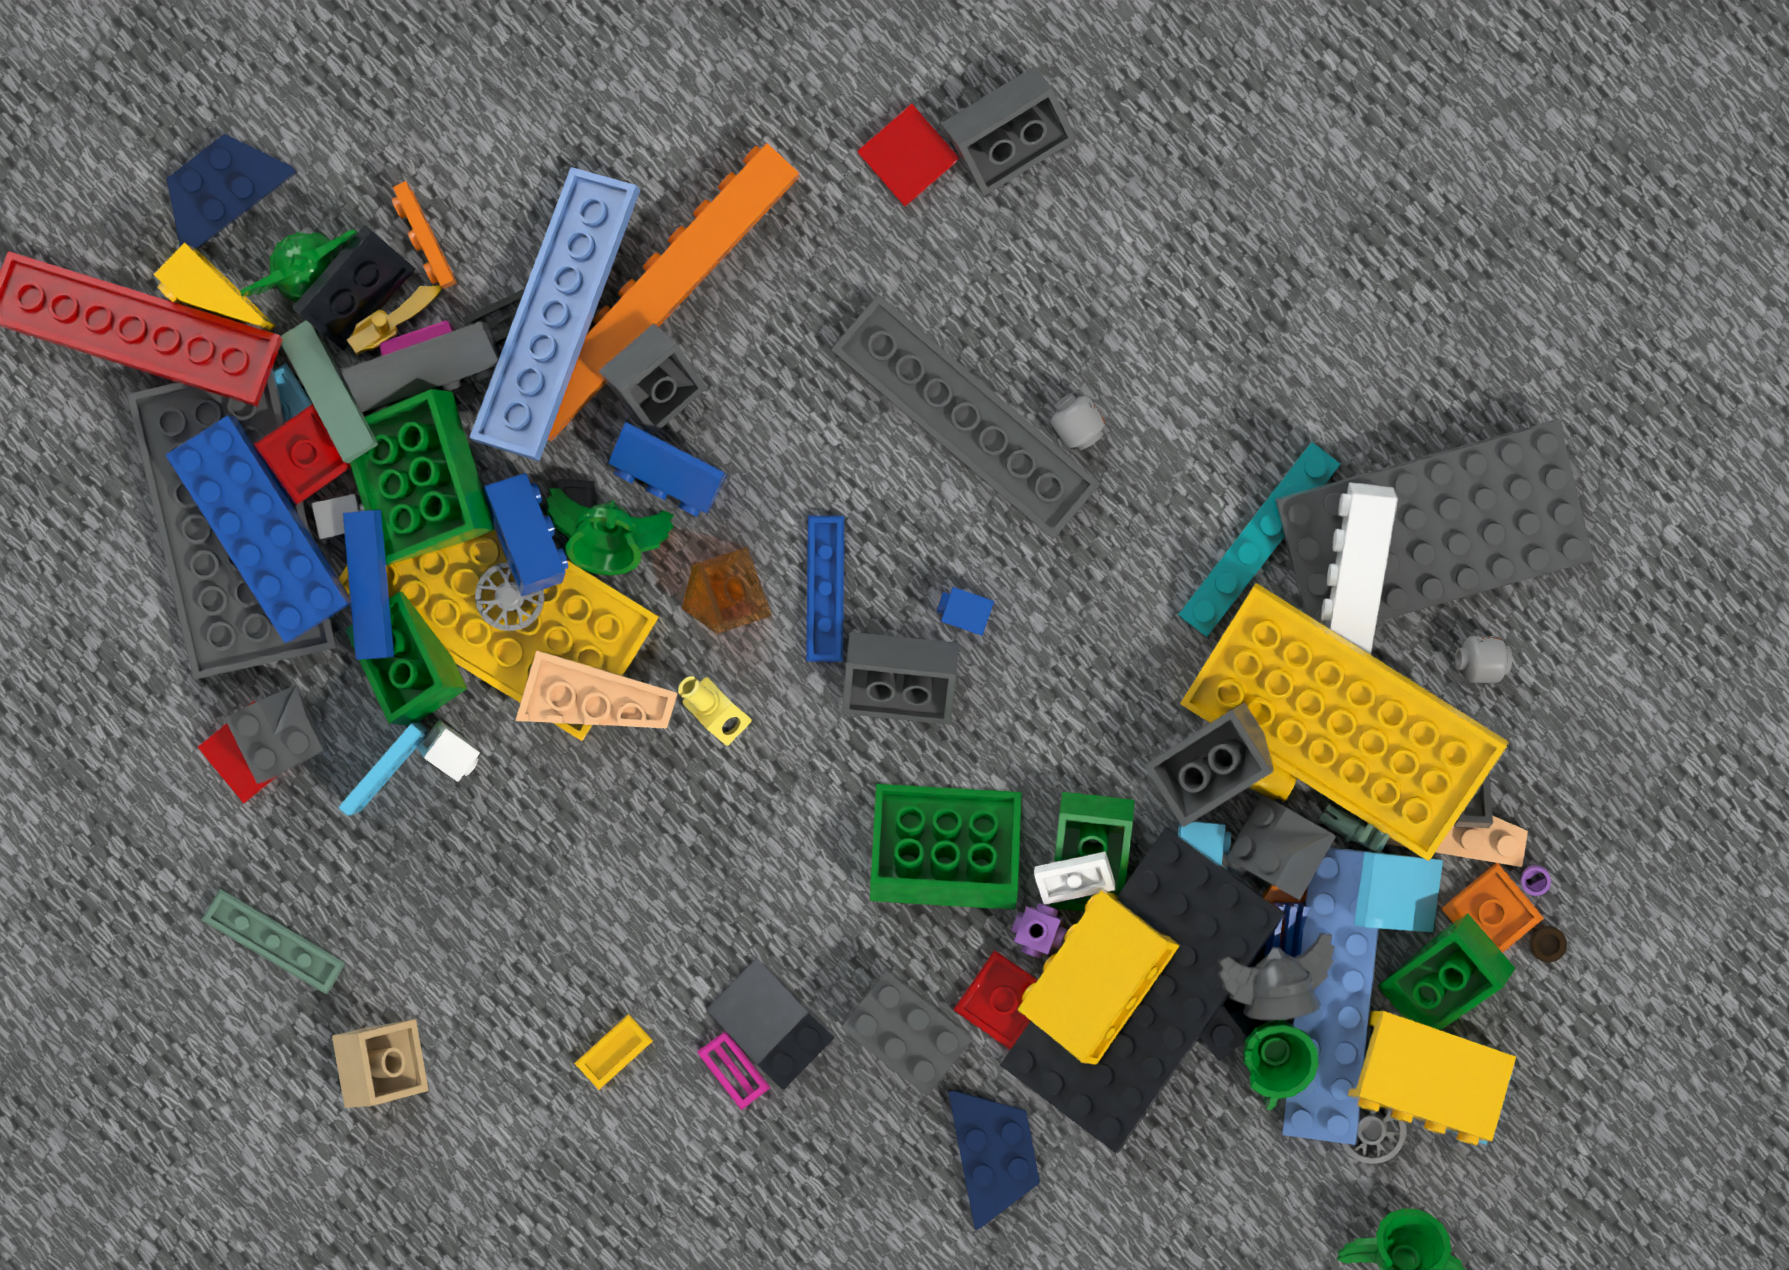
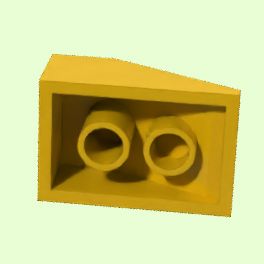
[154,243,276,331]

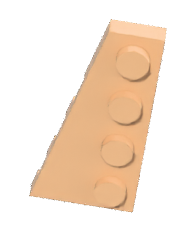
[515,650,678,728]
[1379,816,1528,867]

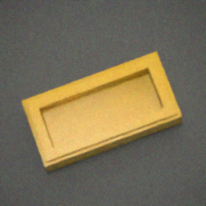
[574,1014,653,1090]

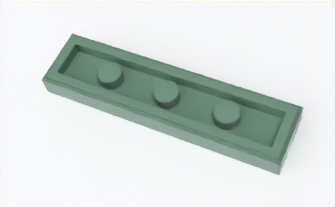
[281,320,378,463]
[201,888,346,995]

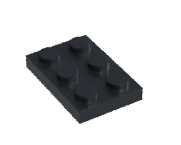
[292,225,416,351]

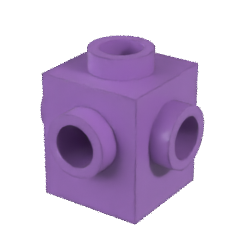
[1012,903,1068,958]

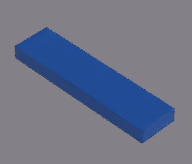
[343,510,394,660]
[806,516,844,662]

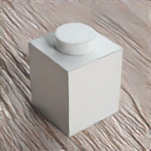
[417,720,480,782]

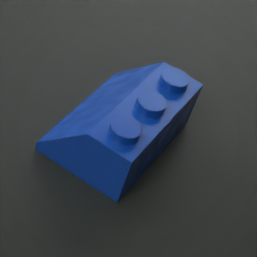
[608,422,728,517]

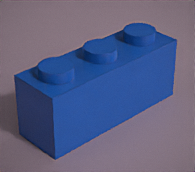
[483,473,568,597]

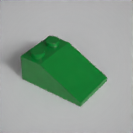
[345,592,467,725]
[1049,791,1135,912]
[1377,913,1516,1030]

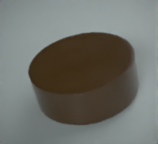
[1529,925,1567,963]

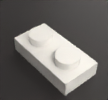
[1034,852,1115,905]

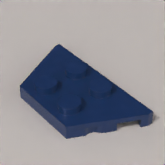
[167,134,297,249]
[948,1089,1040,1230]

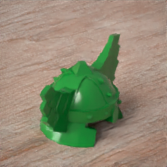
[239,229,358,303]
[545,488,674,576]
[1243,1019,1319,1110]
[1337,1208,1466,1270]

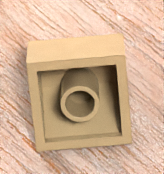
[332,1019,429,1108]

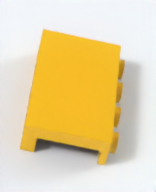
[1017,890,1180,1065]
[1347,1011,1516,1146]

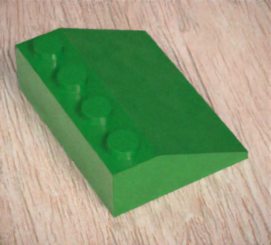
[350,389,495,566]
[869,784,1022,910]

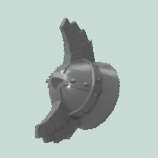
[1218,933,1335,1020]

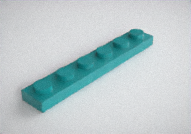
[1178,442,1340,637]

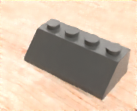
[341,322,500,414]

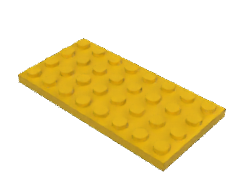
[339,530,659,741]
[1180,583,1508,861]

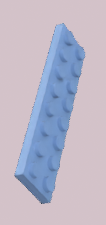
[469,167,640,461]
[1283,847,1383,1145]

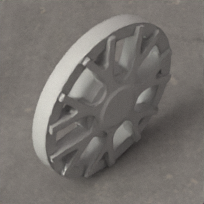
[475,562,545,631]
[1341,1110,1407,1164]

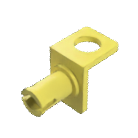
[678,676,752,746]

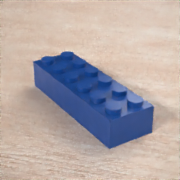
[166,415,351,643]

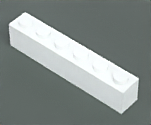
[1321,483,1397,655]

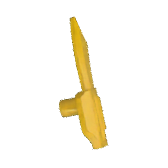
[347,285,442,355]

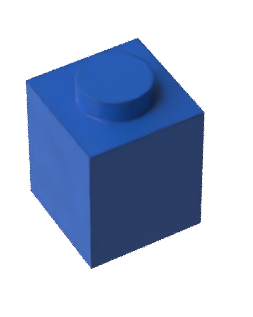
[936,587,994,636]

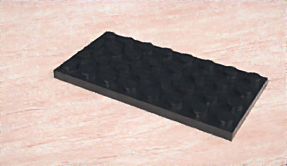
[1000,827,1287,1153]

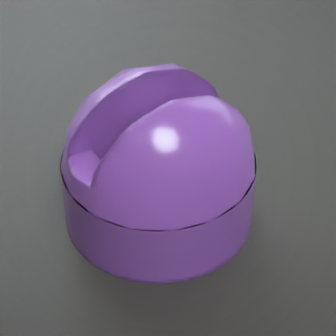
[1521,865,1551,896]

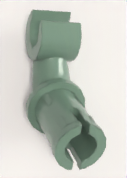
[1318,802,1390,853]

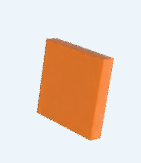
[1440,863,1544,953]

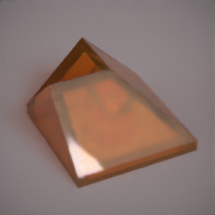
[681,547,772,635]

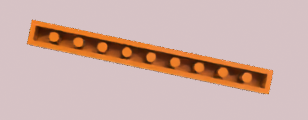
[548,143,800,442]

